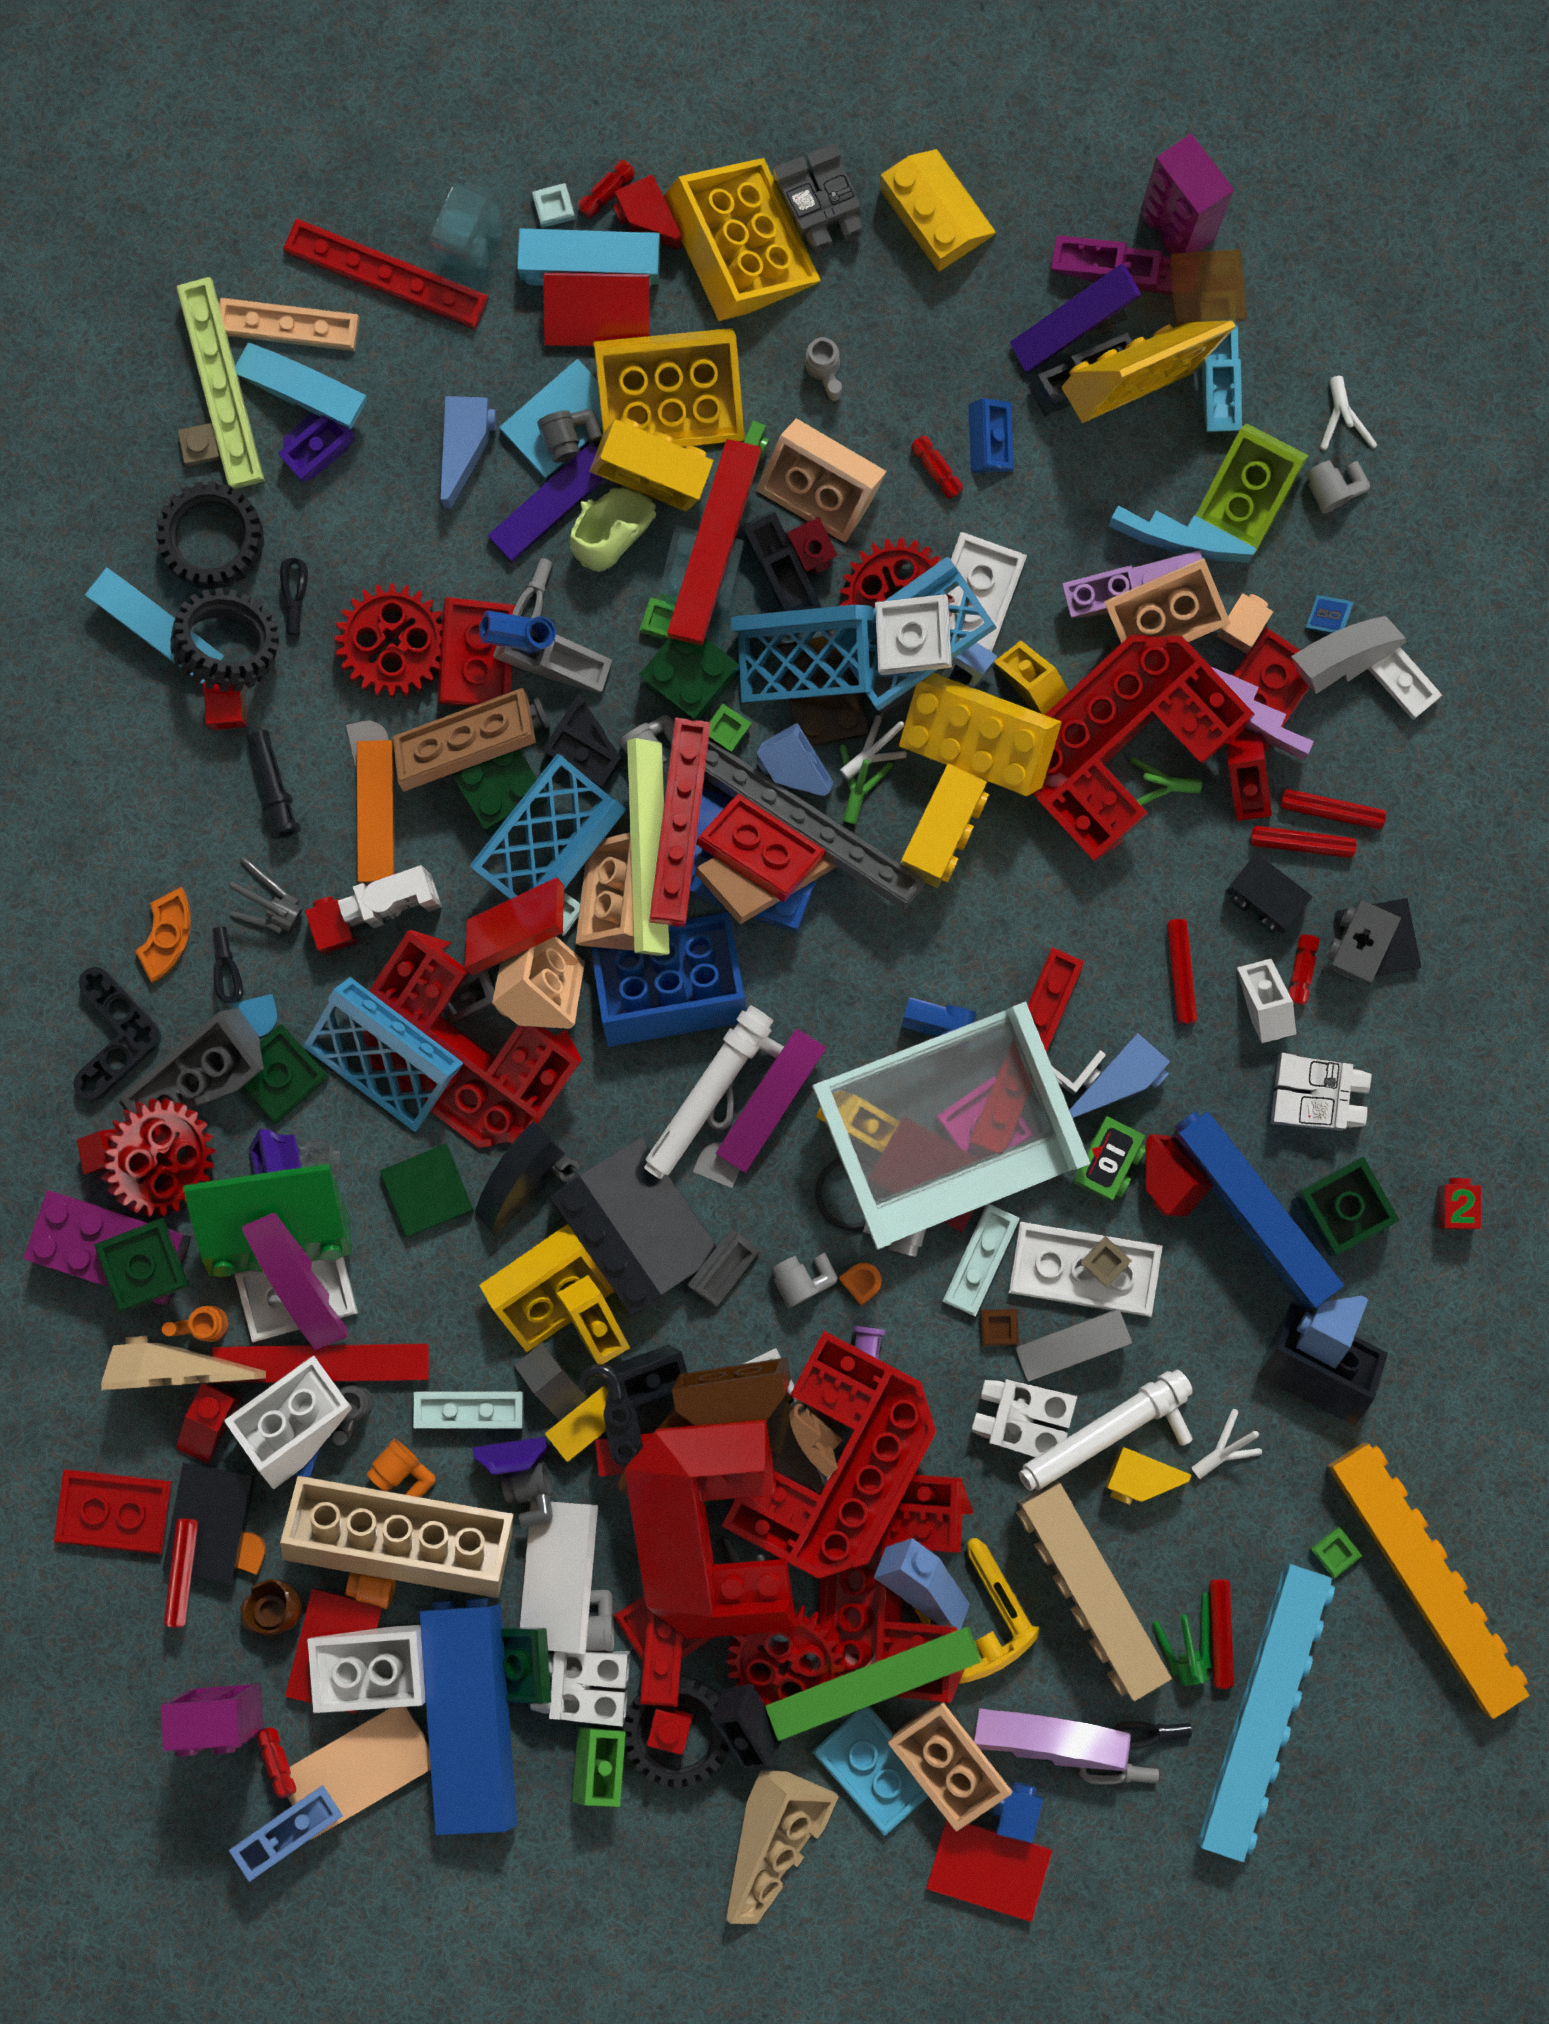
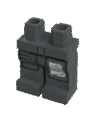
[773,143,862,254]

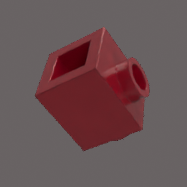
[785,517,838,575]

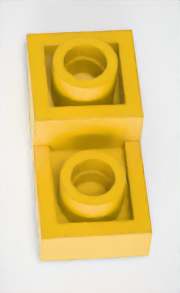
[545,1385,609,1462]

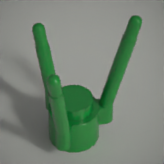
[1152,1592,1211,1686]

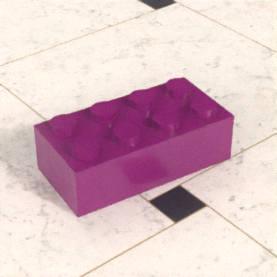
[1141,133,1234,259]
[23,1190,191,1305]
[161,1683,264,1757]

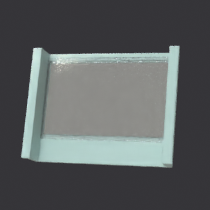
[812,1002,1090,1249]

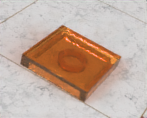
[1169,249,1247,326]

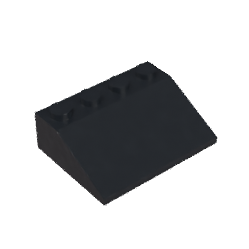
[550,1137,717,1316]

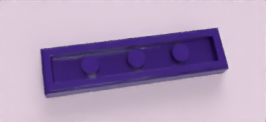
[1010,264,1142,373]
[488,443,606,563]

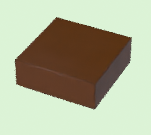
[980,1309,1019,1346]

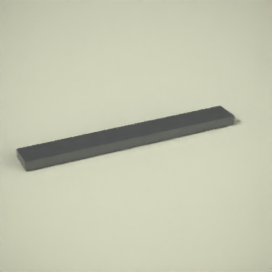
[704,739,925,910]

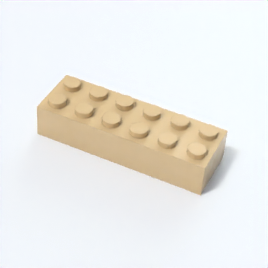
[280,1476,513,1598]
[1015,1480,1172,1701]

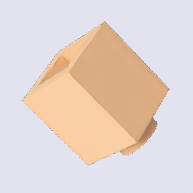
[1217,593,1273,654]

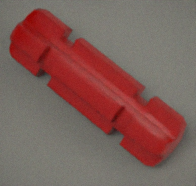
[577,159,635,219]
[911,435,963,499]
[1288,934,1320,1005]
[256,1727,296,1799]

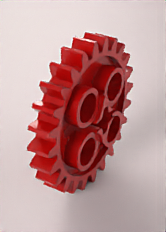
[840,537,955,645]
[334,583,443,699]
[99,1098,215,1216]
[727,1606,847,1706]

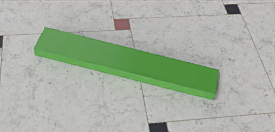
[765,1626,983,1741]

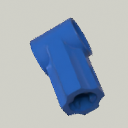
[479,611,556,654]
[901,997,977,1048]

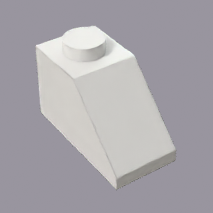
[1237,959,1296,1043]

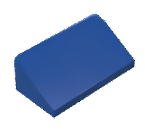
[969,398,1014,473]

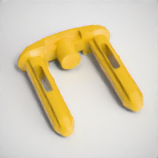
[913,1538,1039,1684]

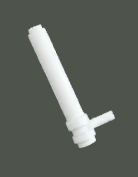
[644,1005,784,1179]
[1019,1370,1193,1491]

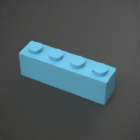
[518,228,661,288]

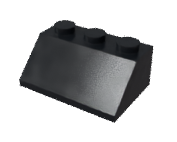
[1258,1303,1388,1426]

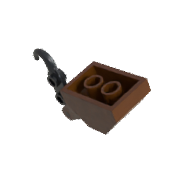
[579,1357,791,1496]

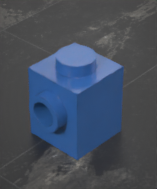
[992,1782,1043,1843]

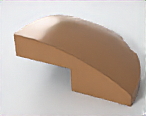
[789,1404,843,1478]

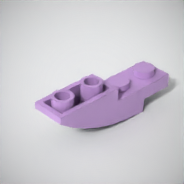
[1062,550,1202,619]

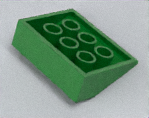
[184,1163,352,1277]

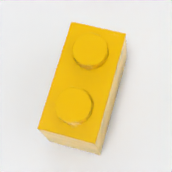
[557,1275,630,1364]

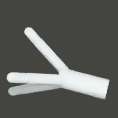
[1320,376,1377,451]
[840,715,907,781]
[1191,1409,1262,1479]

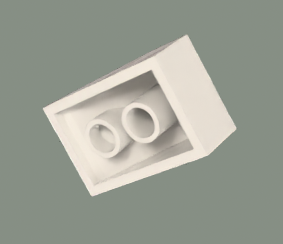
[224,1356,352,1489]
[308,1625,426,1713]

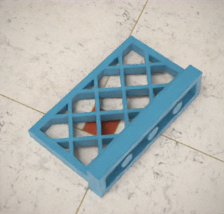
[836,556,997,711]
[731,605,873,703]
[469,754,626,899]
[303,977,463,1132]

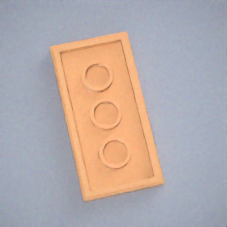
[288,1706,431,1840]

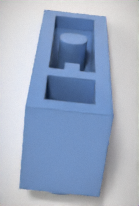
[440,396,497,508]
[1069,1033,1170,1119]
[874,1538,970,1631]
[229,1785,343,1882]

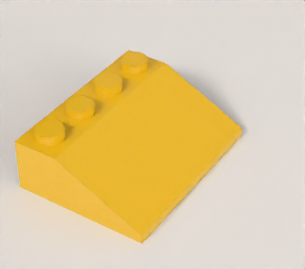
[663,158,821,321]
[1061,320,1236,423]
[593,328,745,447]

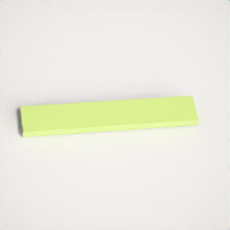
[177,277,265,489]
[627,738,669,956]

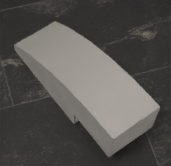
[1291,616,1407,694]
[493,628,612,693]
[1015,1309,1132,1381]

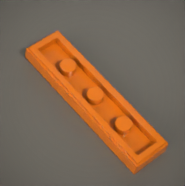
[357,740,395,883]

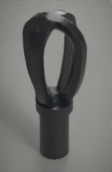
[280,558,308,634]
[212,927,244,1003]
[1113,1721,1192,1750]

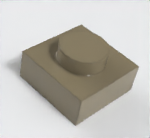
[178,423,221,467]
[1080,1236,1132,1287]

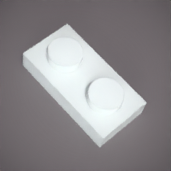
[1368,647,1442,720]

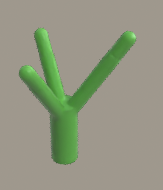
[839,744,893,824]
[1130,757,1202,806]

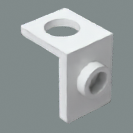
[1052,1050,1106,1095]

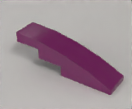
[1051,235,1198,298]
[715,1028,827,1173]
[242,1212,347,1350]

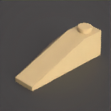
[101,1336,266,1390]
[726,1770,839,1924]

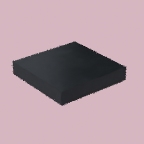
[1335,898,1422,982]

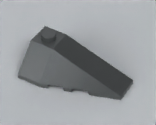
[120,1008,264,1114]

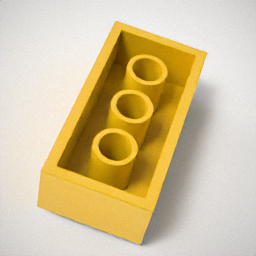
[899,673,1062,796]

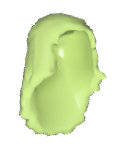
[570,487,656,572]

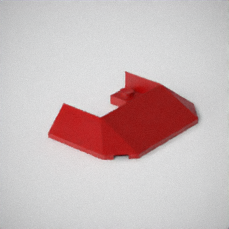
[1032,635,1255,861]
[362,930,582,1148]
[721,1331,937,1579]
[625,1420,797,1639]
[818,1474,974,1703]

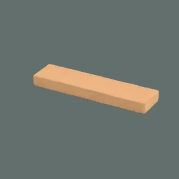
[219,298,359,351]

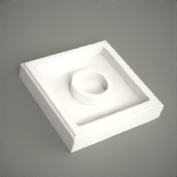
[875,594,952,675]

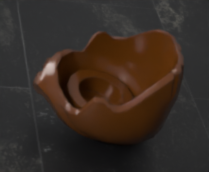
[240,1579,302,1636]

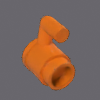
[162,1306,229,1342]
[366,1438,436,1498]
[346,1572,397,1609]

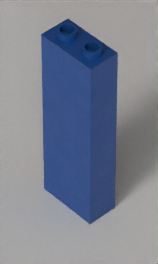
[1171,1111,1344,1309]
[420,1598,517,1835]

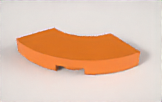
[135,887,191,983]

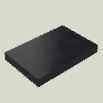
[162,1463,255,1584]

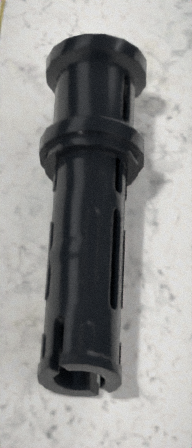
[247,730,301,839]

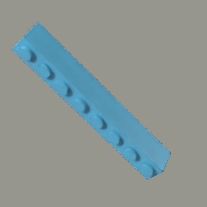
[1197,1562,1335,1862]

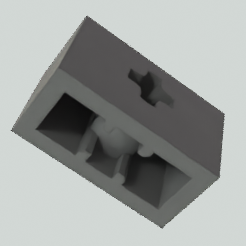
[1325,900,1401,987]

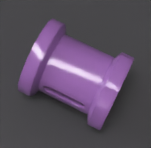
[853,1326,885,1361]

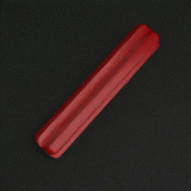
[1281,789,1386,830]
[1250,826,1357,858]
[1167,919,1197,1024]
[163,1518,198,1628]
[1209,1579,1234,1689]

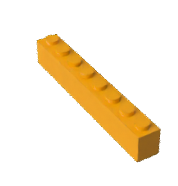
[1327,1443,1530,1719]

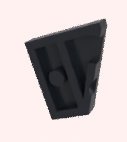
[542,694,621,790]

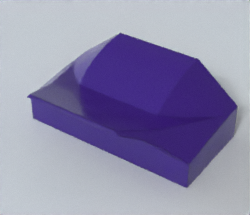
[278,413,356,483]
[249,1129,301,1175]
[473,1436,549,1475]

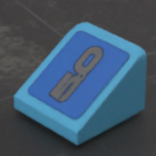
[1305,595,1353,636]

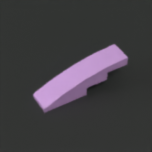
[1212,667,1314,760]
[974,1709,1131,1771]

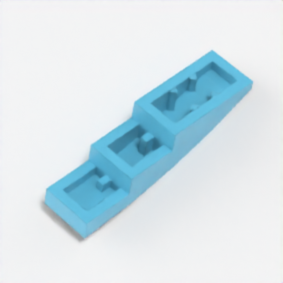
[1198,292,1242,432]
[235,342,368,430]
[1109,506,1256,563]
[85,567,224,684]

